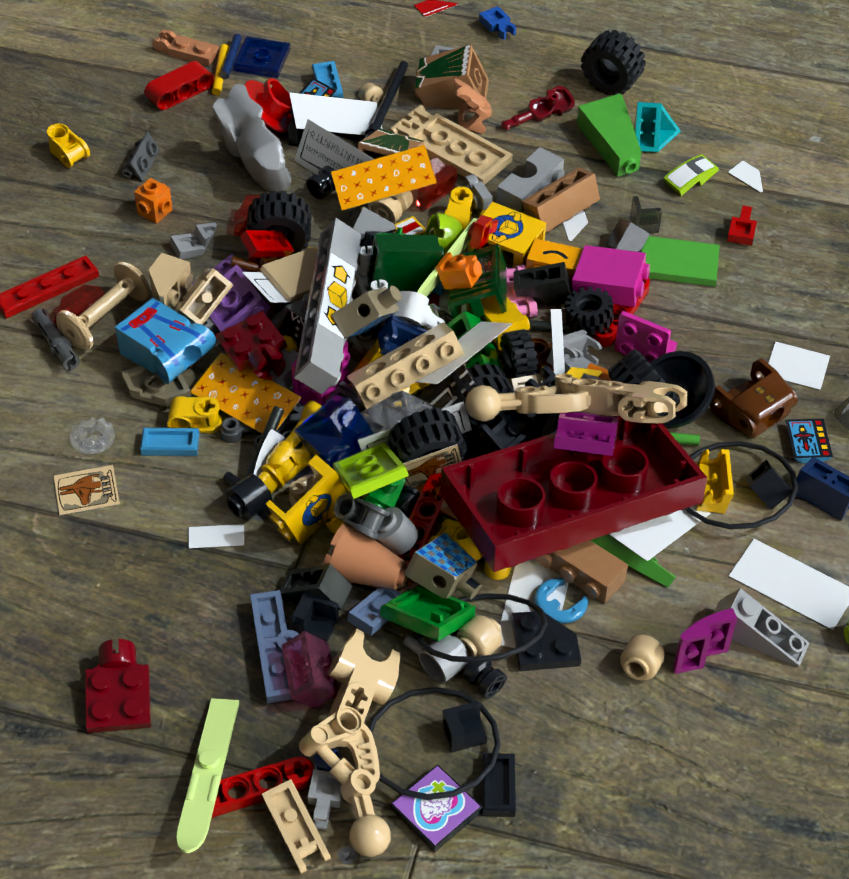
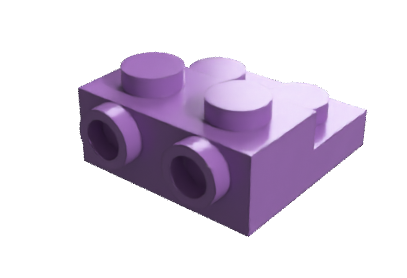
[210,264,271,332]

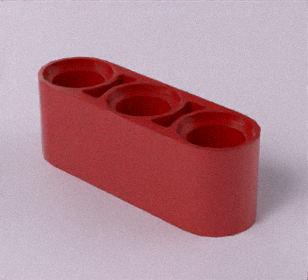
[144,61,214,110]

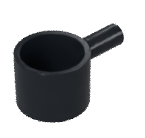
[223,472,272,521]

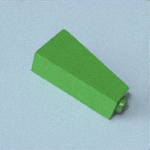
[577,94,641,177]

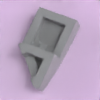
[170,222,217,259]

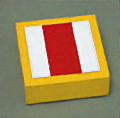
[392,216,426,235]

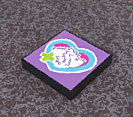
[390,764,483,852]

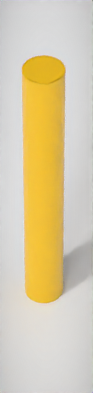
[212,44,229,96]

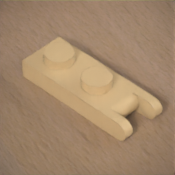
[262,779,331,874]

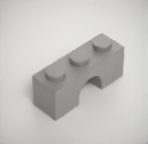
[496,147,565,214]

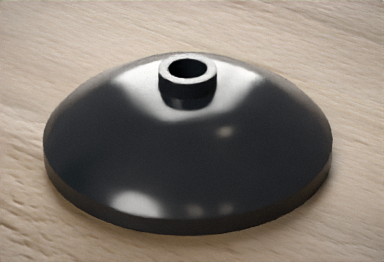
[650,351,715,428]

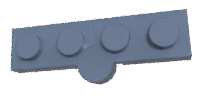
[250,590,301,703]

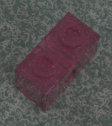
[281,631,338,709]

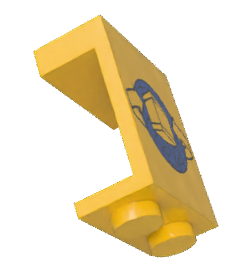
[468,202,546,268]
[266,455,347,545]

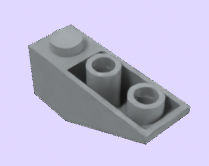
[713,588,810,667]

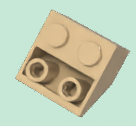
[149,253,193,310]

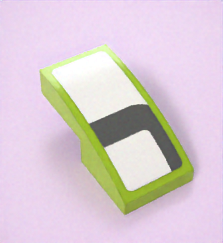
[663,154,719,196]

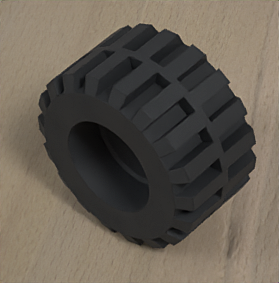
[581,30,646,95]
[246,190,311,259]
[608,349,679,416]
[447,363,514,436]
[388,408,467,463]

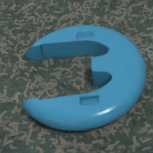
[534,578,588,624]

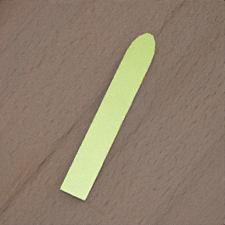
[417,218,477,297]
[176,698,239,853]

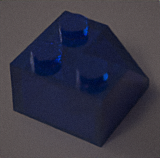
[294,395,374,470]

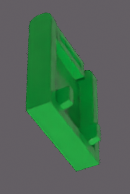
[380,584,476,641]

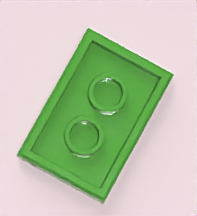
[642,236,720,287]

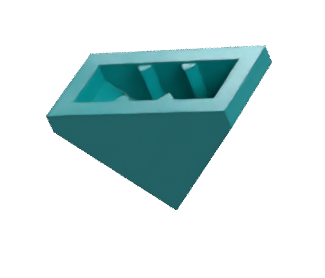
[634,102,681,152]

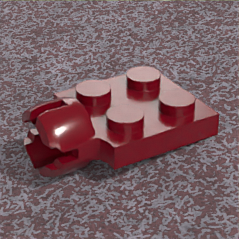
[215,311,288,380]
[86,639,151,733]

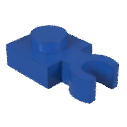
[479,6,516,40]

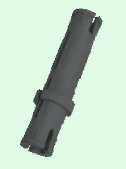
[31,308,80,370]

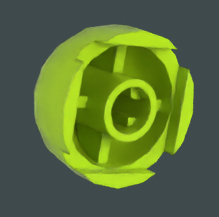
[424,213,467,255]

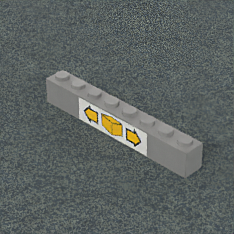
[294,218,361,394]

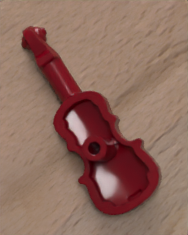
[501,86,575,130]

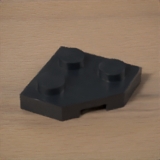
[511,611,581,671]

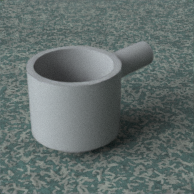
[371,507,418,555]
[404,634,468,684]

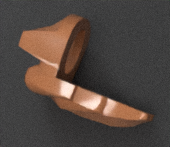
[453,78,492,134]

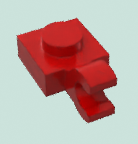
[727,205,757,246]
[469,215,498,249]

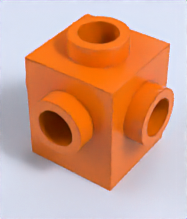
[134,178,173,224]

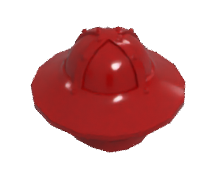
[244,78,293,133]

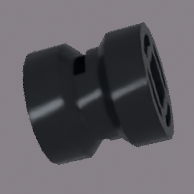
[306,166,336,199]
[463,655,507,699]

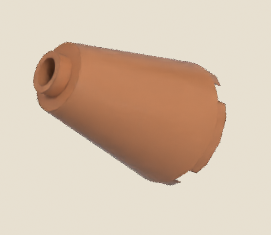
[324,523,408,590]

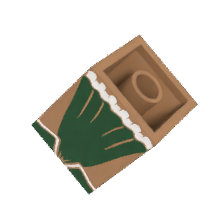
[414,44,489,109]
[358,129,424,159]

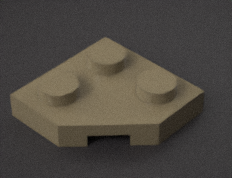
[121,366,192,407]

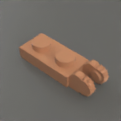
[152,29,219,66]

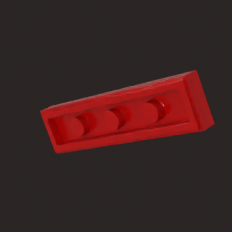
[0,255,100,319]

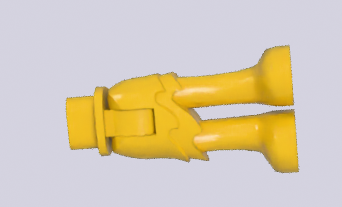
[258,401,344,494]

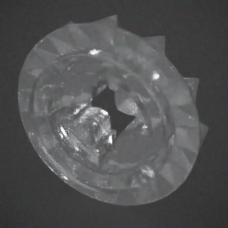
[69,416,115,454]

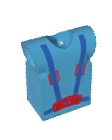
[115,298,217,384]

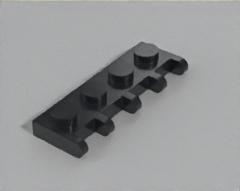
[477,365,555,452]

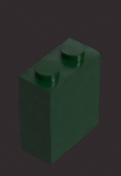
[366,234,444,293]

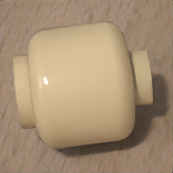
[457,615,502,657]
[620,634,665,681]

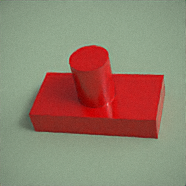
[240,230,294,264]

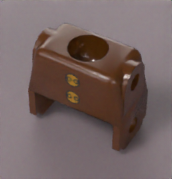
[709,358,798,438]

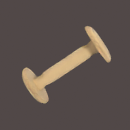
[56,262,150,350]

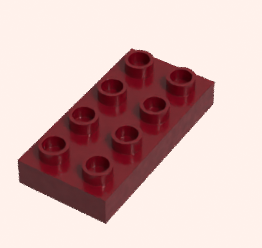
[440,416,707,572]

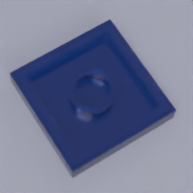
[233,36,291,78]

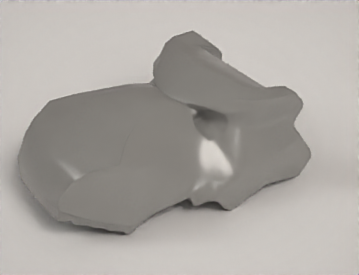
[212,84,291,192]

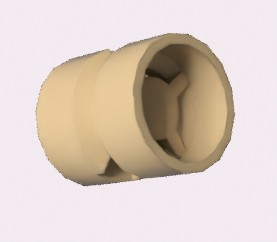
[368,191,413,224]

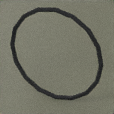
[685,441,798,530]
[416,593,548,663]
[368,687,501,800]

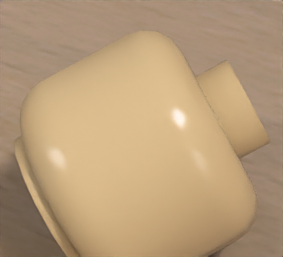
[358,83,384,103]

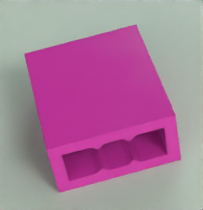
[572,245,650,307]

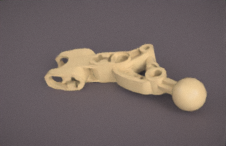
[465,374,687,423]
[299,628,400,857]

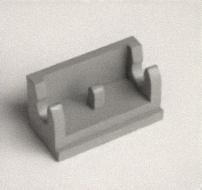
[546,330,602,374]

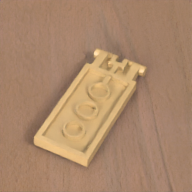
[388,105,513,185]

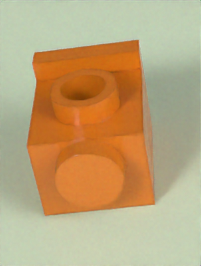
[436,252,482,290]

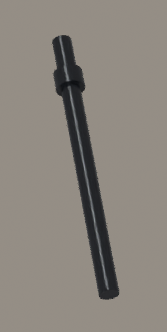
[365,61,408,138]

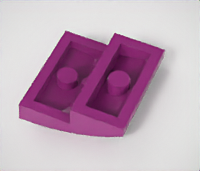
[554,412,618,456]
[673,608,737,674]

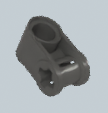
[334,493,390,539]

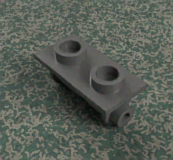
[122,131,159,182]

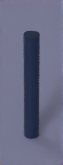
[220,34,242,79]

